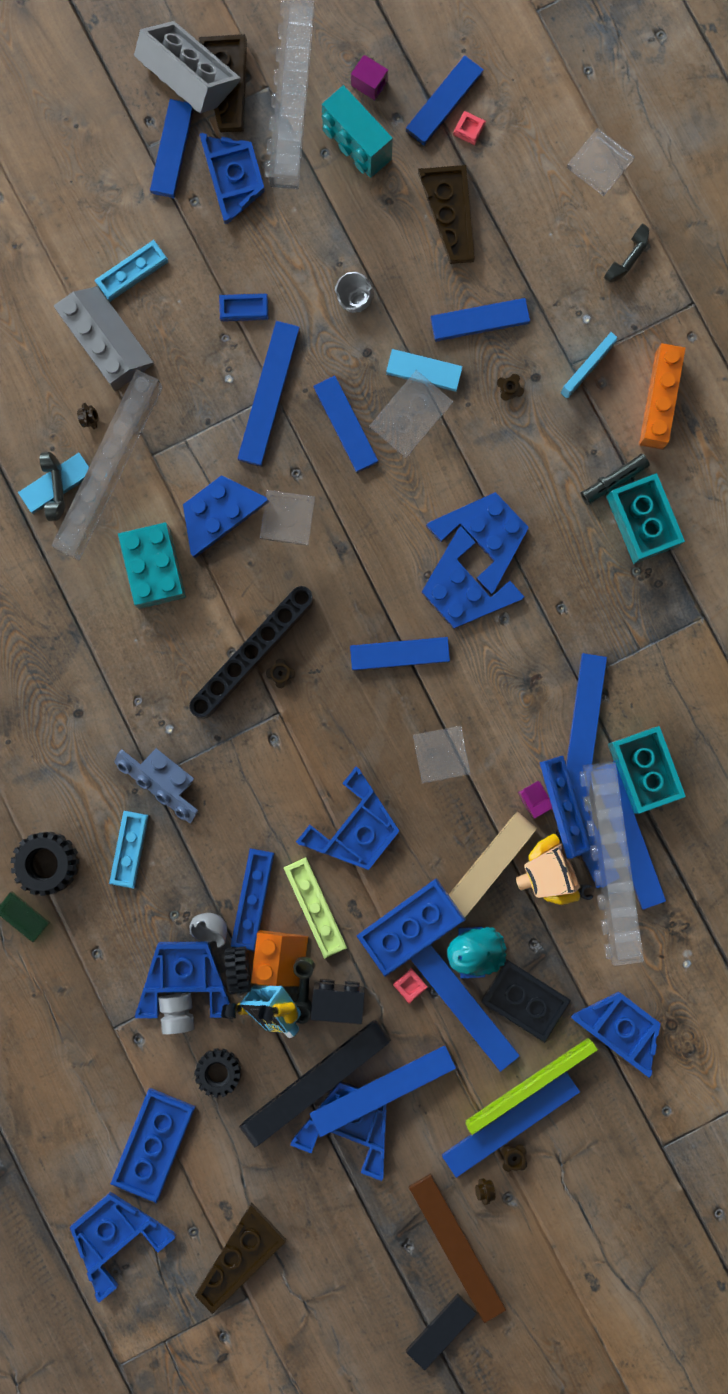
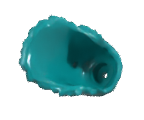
[447,927,507,977]

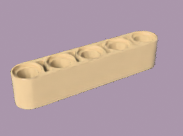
[449,812,537,917]

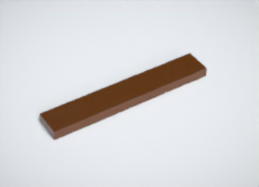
[409,1174,506,1323]

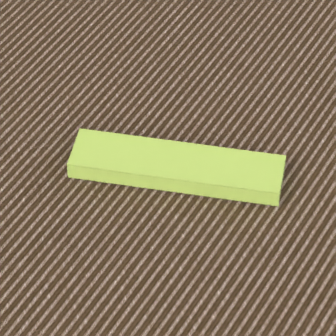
[284,857,347,959]

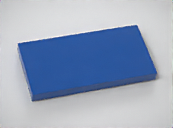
[356,878,466,977]
[110,1088,196,1203]

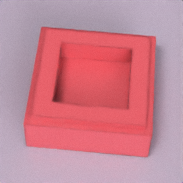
[453,111,486,146]
[393,967,428,1004]

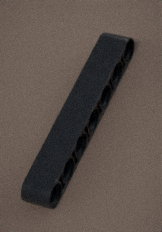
[189,586,313,719]
[239,1020,391,1148]

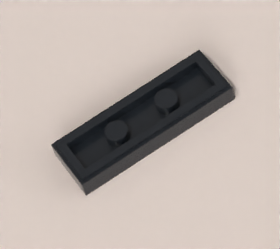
[406,1293,477,1371]

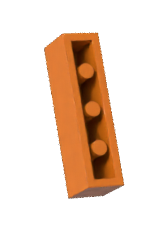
[639,343,686,450]

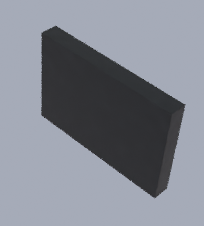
[481,959,571,1043]

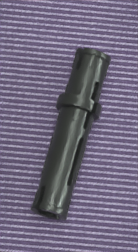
[580,453,650,505]

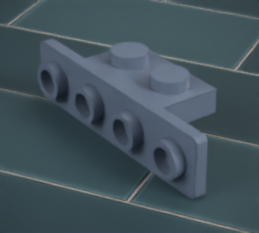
[114,748,198,823]

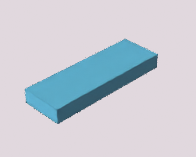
[94,240,169,302]
[561,332,617,398]
[386,349,462,392]
[18,453,94,514]
[109,811,149,889]

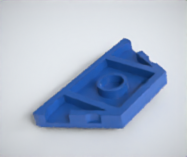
[199,133,265,224]
[183,475,269,558]
[571,991,661,1078]

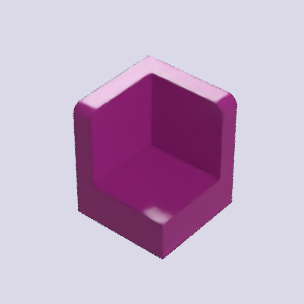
[351,55,388,101]
[517,781,552,819]

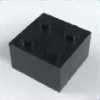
[311,979,364,1024]

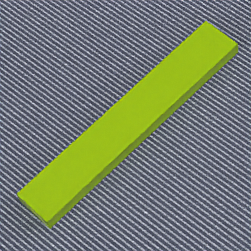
[465,1038,598,1135]

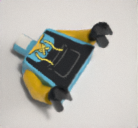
[221,985,301,1038]

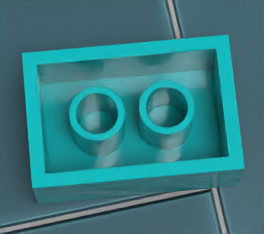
[321,85,393,178]
[606,473,685,564]
[118,522,186,609]
[608,726,686,814]

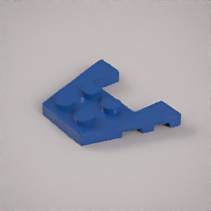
[426,492,529,595]
[422,526,524,629]
[296,767,399,870]
[135,941,230,1018]
[290,1081,386,1181]
[70,1192,177,1303]

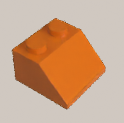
[251,930,308,986]

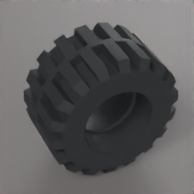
[11,832,79,896]

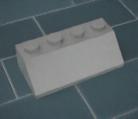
[134,21,240,113]
[54,286,154,392]

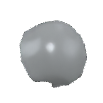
[335,272,374,313]
[189,913,227,948]

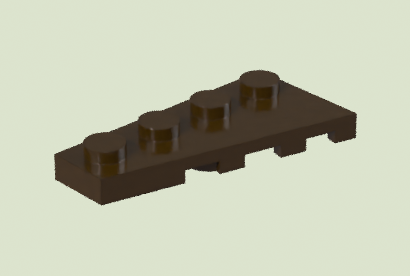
[199,34,247,133]
[418,165,475,264]
[195,1202,286,1314]

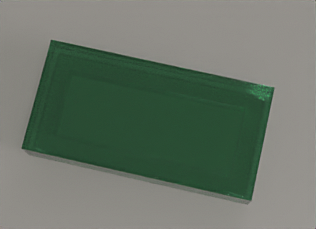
[0,891,50,942]

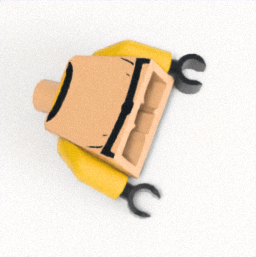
[516,829,593,905]

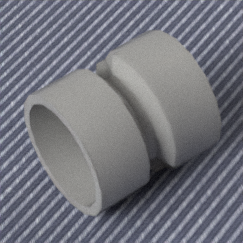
[158,993,195,1034]

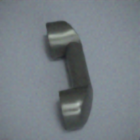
[604,223,649,283]
[40,452,65,521]
[293,957,315,1024]

